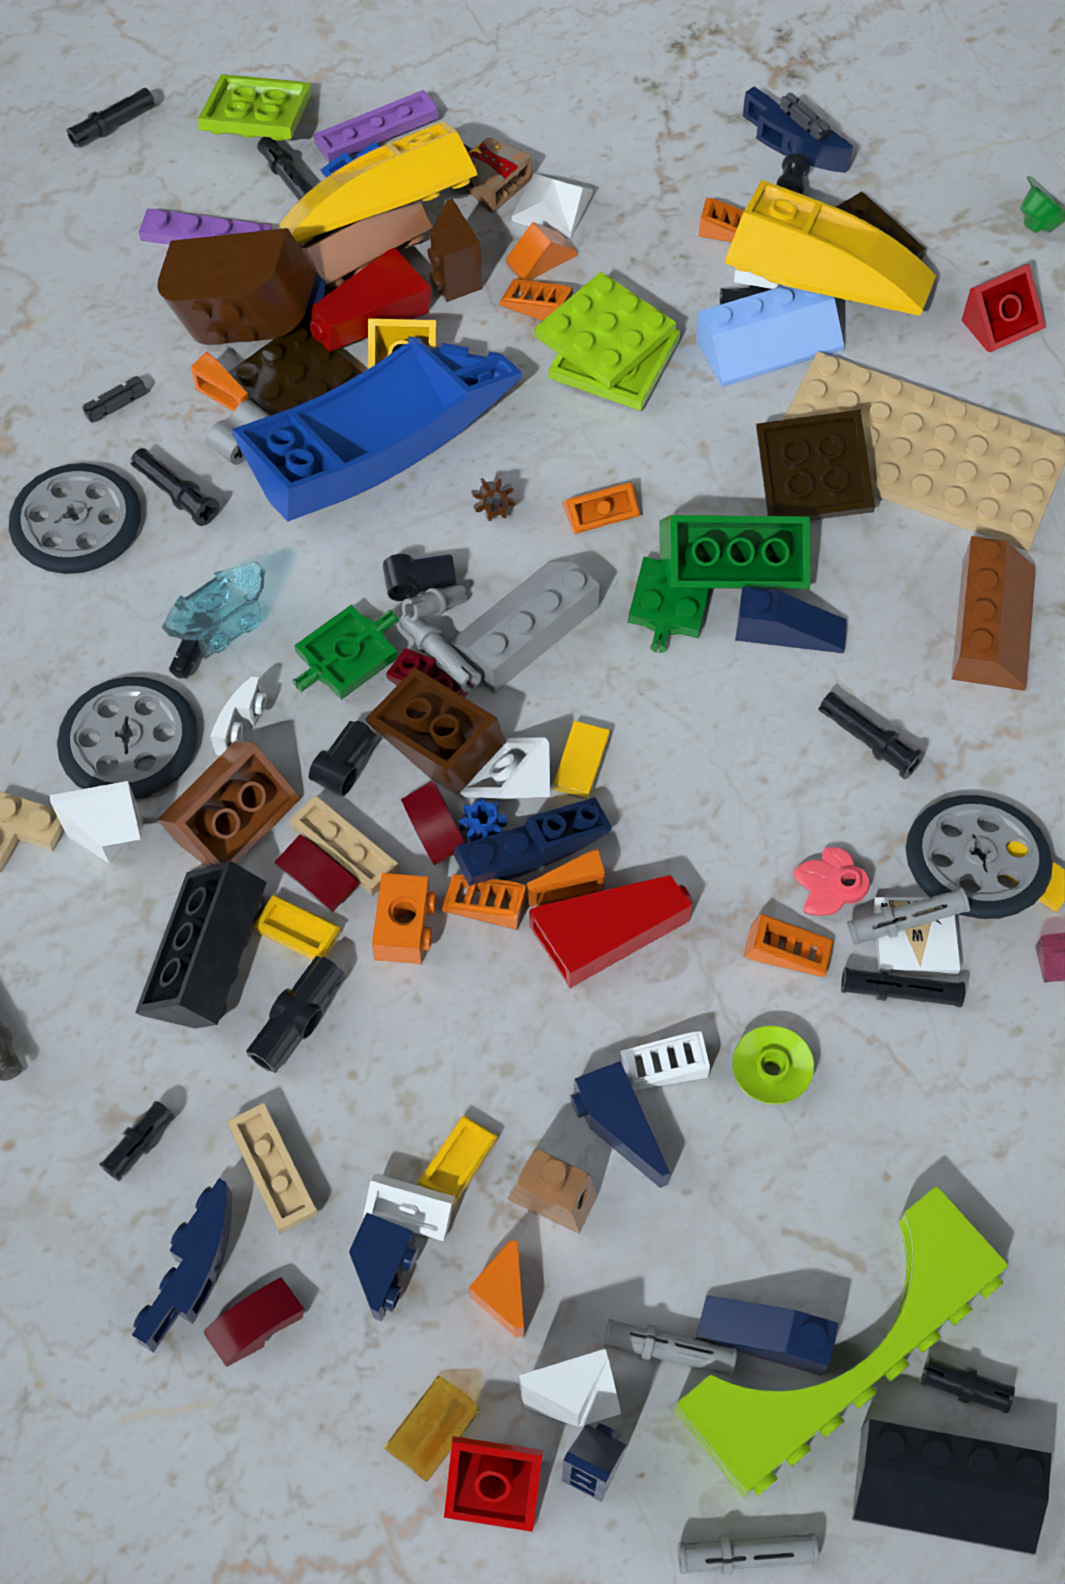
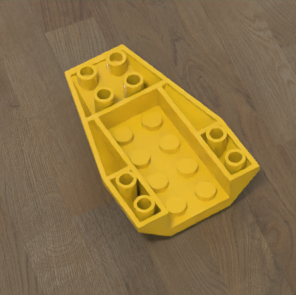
[279,121,477,245]
[724,180,936,316]

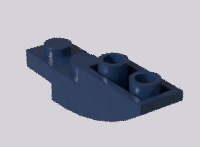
[743,86,854,173]
[453,797,612,886]
[132,1178,232,1353]

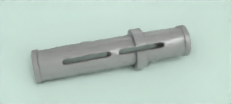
[399,613,481,692]
[847,887,970,945]
[603,1318,737,1377]
[678,1533,819,1575]

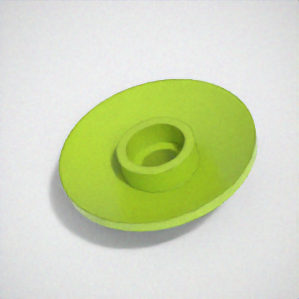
[732,1026,814,1105]

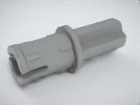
[402,584,467,622]

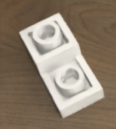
[210,677,267,755]

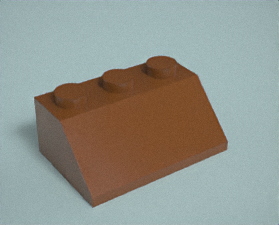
[157,741,301,867]

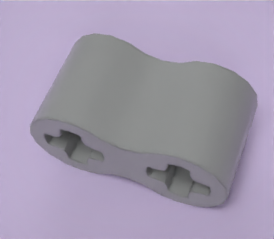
[207,400,271,465]

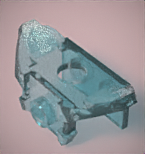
[162,561,266,659]

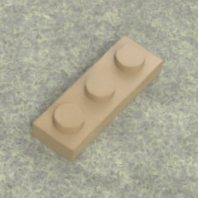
[288,795,399,896]
[226,1103,318,1234]

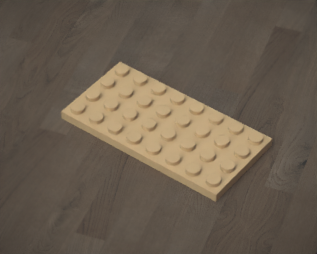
[783,351,1065,551]

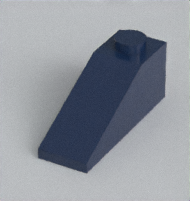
[735,587,847,653]
[570,1061,670,1188]
[695,1295,838,1376]
[562,1423,627,1502]

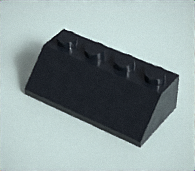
[135,861,267,1029]
[852,1419,1051,1555]

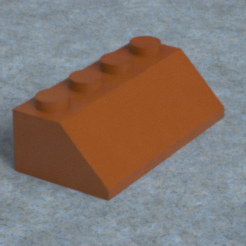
[951,536,1035,691]

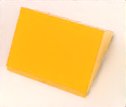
[368,318,438,369]

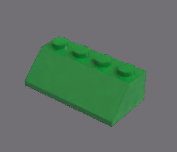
[659,515,810,589]

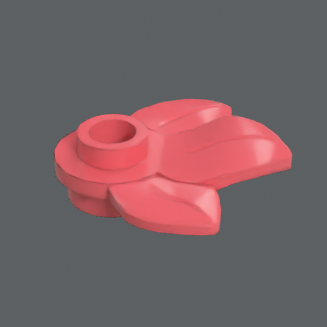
[793,847,870,916]

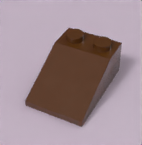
[365,668,505,795]

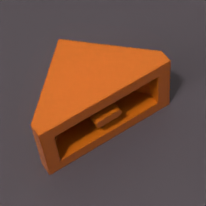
[506,222,577,281]
[469,1240,524,1337]

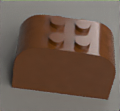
[157,228,317,345]

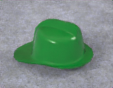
[1020,176,1065,233]

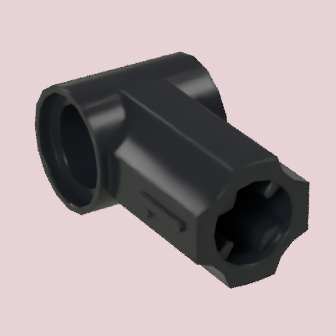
[382,554,456,602]
[308,720,378,796]

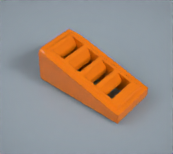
[699,197,744,243]
[500,279,573,321]
[191,352,249,412]
[527,849,605,907]
[442,874,527,930]
[744,913,833,977]

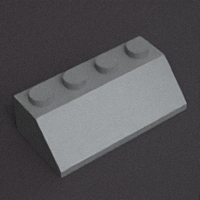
[447,561,600,693]

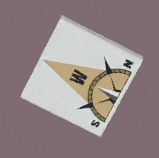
[873,897,960,975]

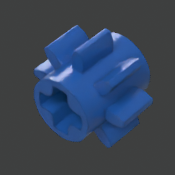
[459,797,507,843]

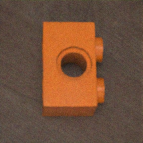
[372,873,436,964]

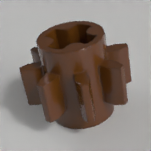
[471,475,516,521]

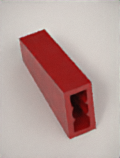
[310,247,431,352]
[529,875,693,988]

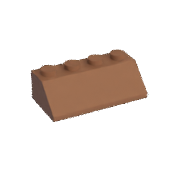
[300,199,433,290]

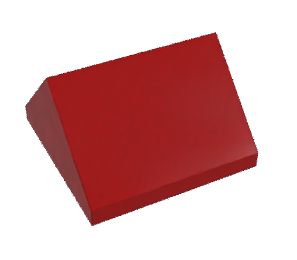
[961,264,1046,352]
[444,1436,543,1532]

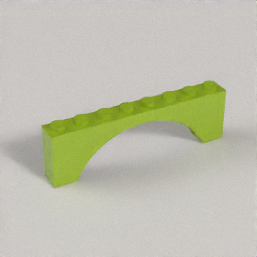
[674,1185,1009,1498]

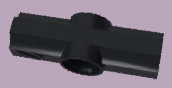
[246,956,345,1073]

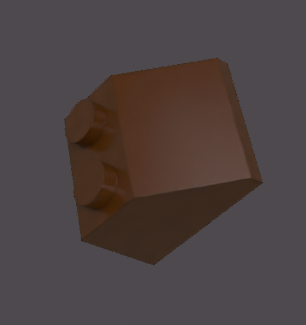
[427,198,482,302]

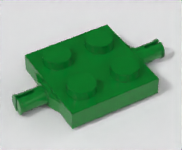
[627,557,709,653]
[293,605,399,700]

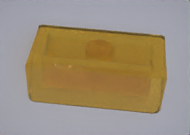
[384,1375,479,1482]

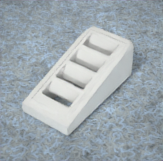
[620,1031,710,1091]

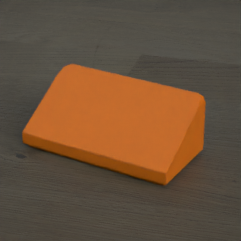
[562,482,641,534]

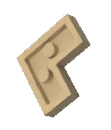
[0,791,64,872]

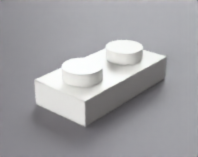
[363,1174,455,1241]

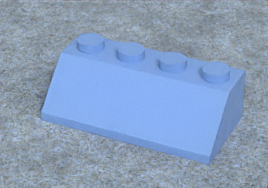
[696,286,844,387]

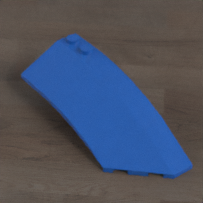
[232,336,522,522]

